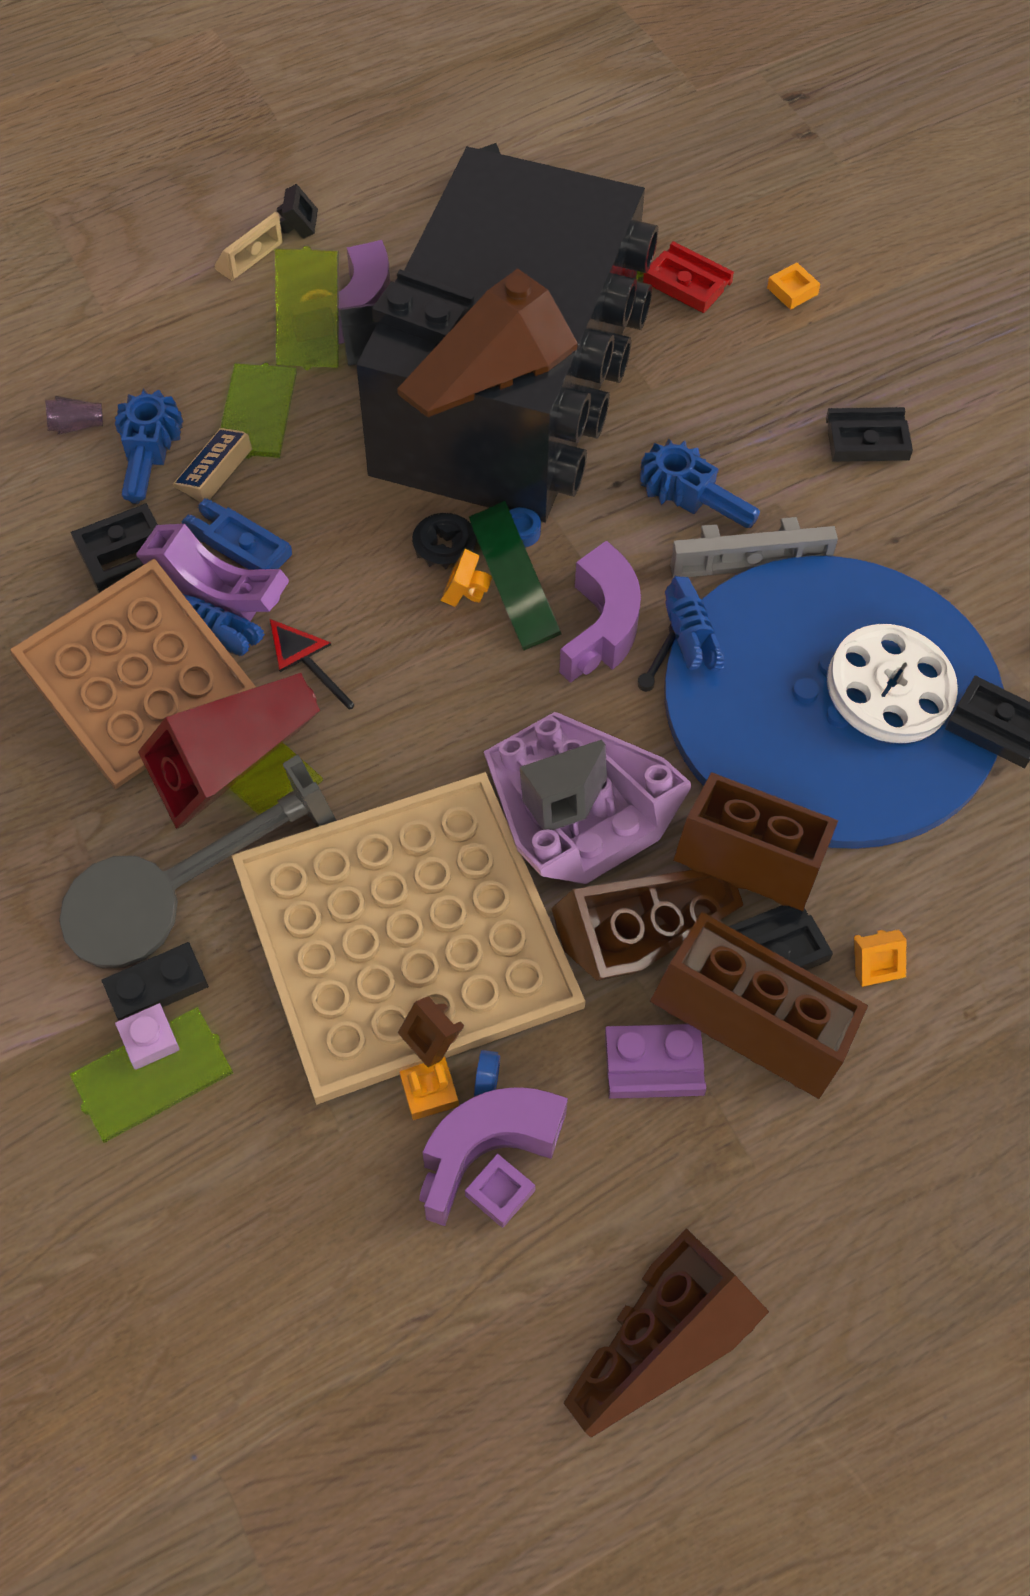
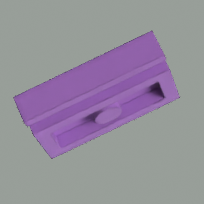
[605,1024,706,1099]

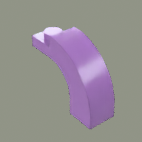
[290,240,390,344]
[136,524,289,621]
[559,541,641,683]
[419,1088,568,1226]

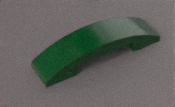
[469,501,562,651]

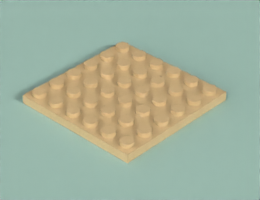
[231,772,586,1105]

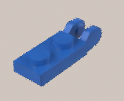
[181,498,292,570]

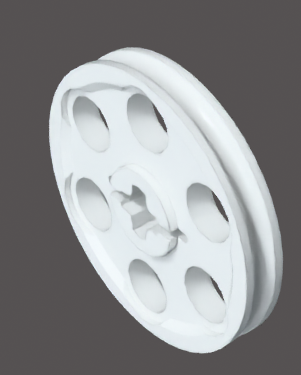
[827,624,958,743]

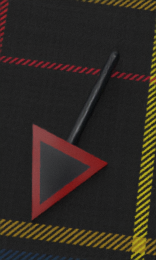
[270,619,354,709]

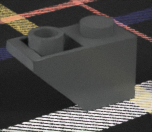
[520,739,607,830]

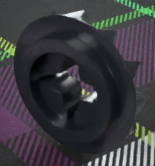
[412,513,477,570]

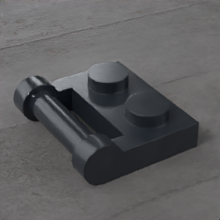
[71,503,158,593]

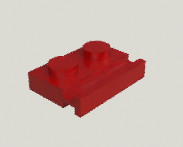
[643,241,734,313]

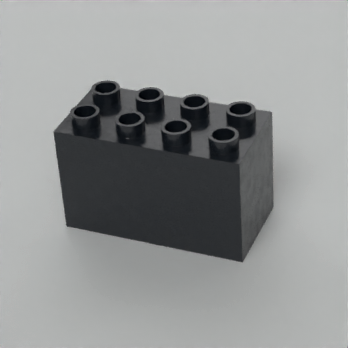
[356,146,659,523]

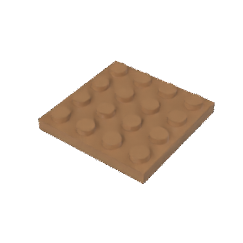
[10,558,256,790]

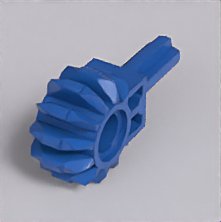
[115,389,183,504]
[640,439,760,528]

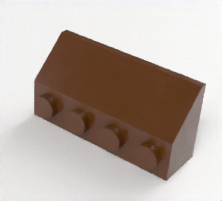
[650,912,868,1099]

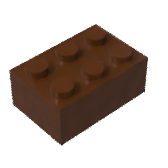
[673,772,839,911]

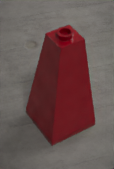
[138,673,320,829]

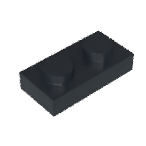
[101,942,209,1021]

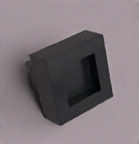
[277,184,318,239]

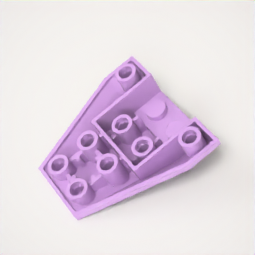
[484,712,691,884]

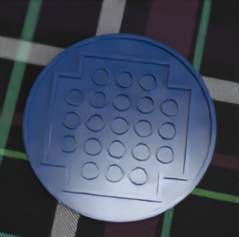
[664,556,1004,849]

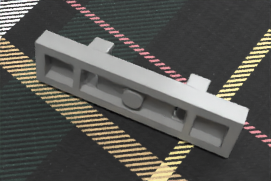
[670,517,838,578]

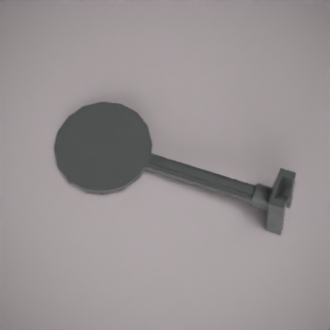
[59,755,337,968]

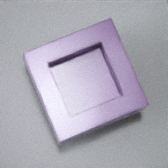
[115,1003,180,1070]

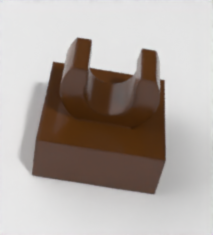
[398,996,464,1067]

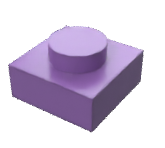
[465,1153,535,1228]

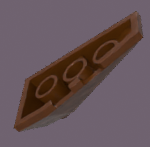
[397,268,578,417]
[551,870,744,981]
[564,1228,769,1438]

